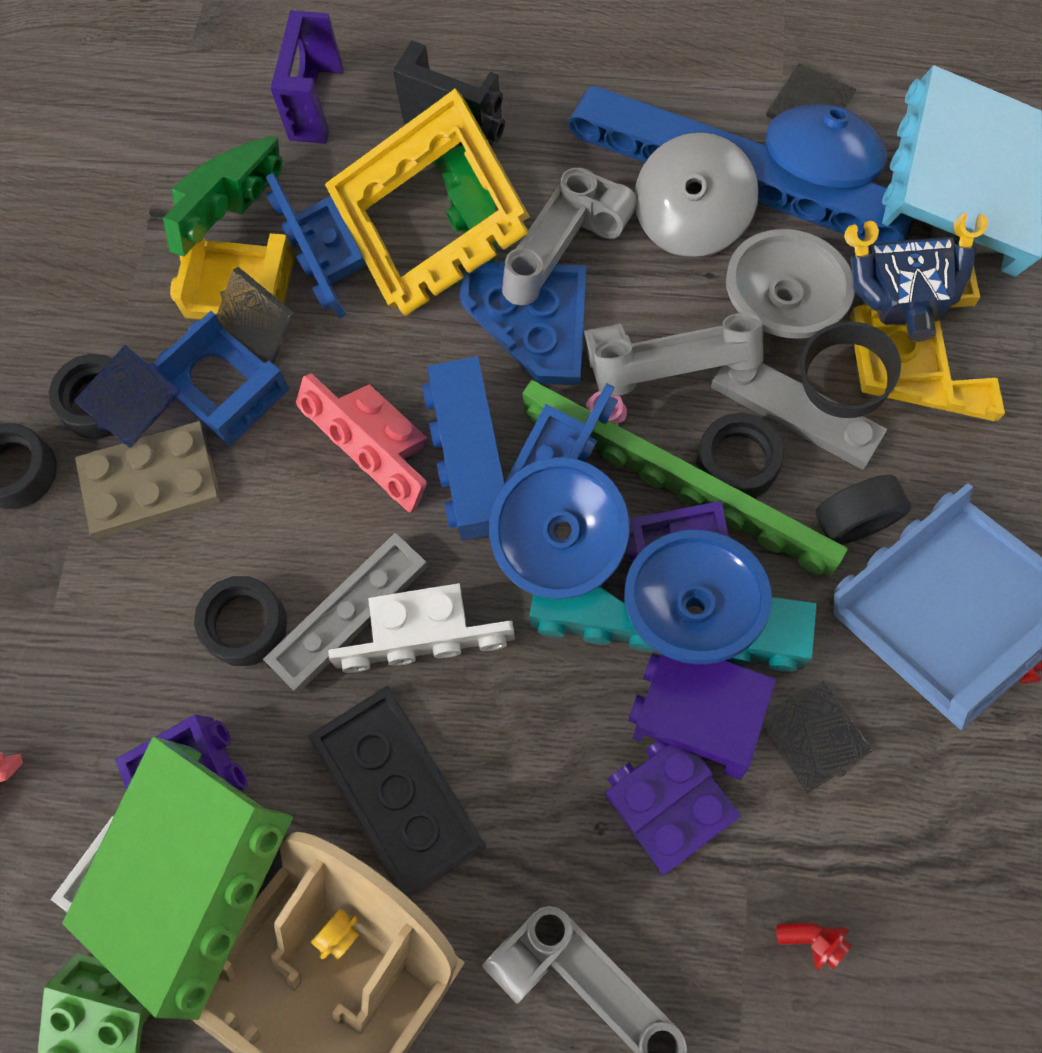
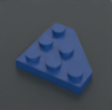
[460,262,586,385]

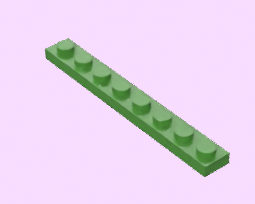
[522,380,848,577]

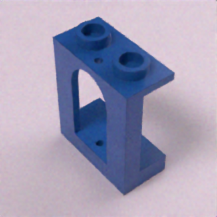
[149,311,290,447]

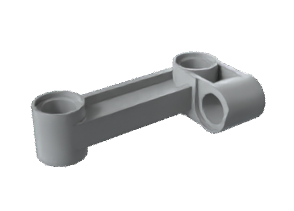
[502,168,637,305]
[583,312,764,396]
[481,906,687,1053]

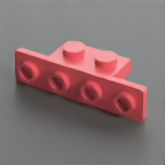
[296,373,427,512]

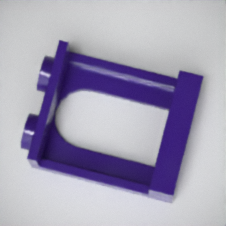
[270,10,344,144]

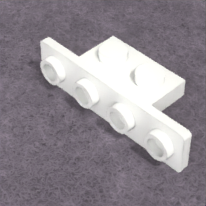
[328,583,515,673]

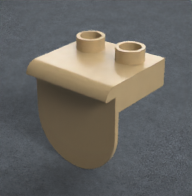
[192,832,465,1053]

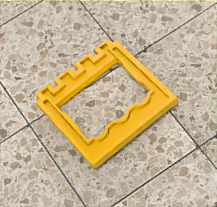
[325,89,530,316]

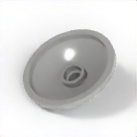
[635,133,758,258]
[726,229,855,338]

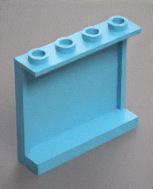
[882,65,1042,277]

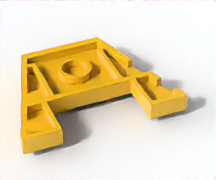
[849,265,1005,421]

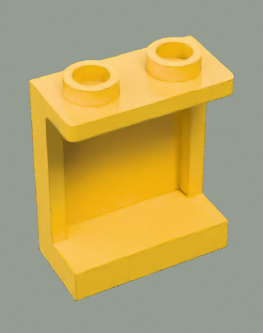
[170,233,295,328]

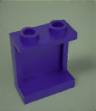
[628,653,776,780]

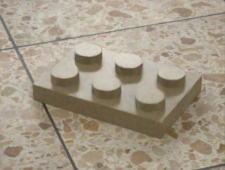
[75,421,222,540]

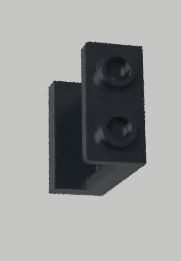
[393,41,505,146]

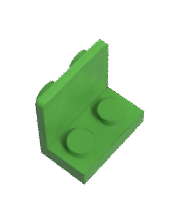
[38,953,151,1053]

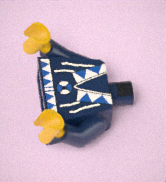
[844,213,987,342]

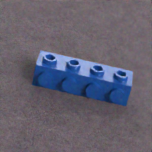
[422,356,505,541]

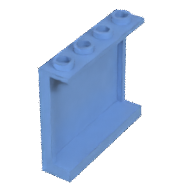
[833,483,1042,731]

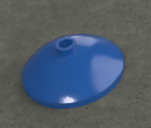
[765,104,888,188]
[489,457,630,599]
[625,530,772,664]

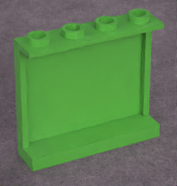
[62,737,293,1020]

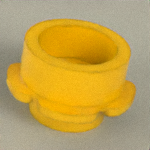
[311,908,359,959]

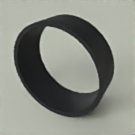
[800,321,901,418]

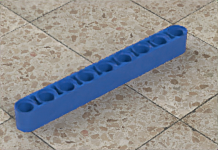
[568,87,915,243]

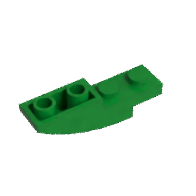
[163,136,283,257]
[431,145,498,262]

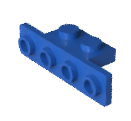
[265,173,367,319]
[505,383,618,483]

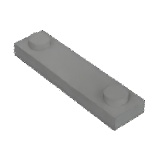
[711,363,887,470]
[263,533,428,694]

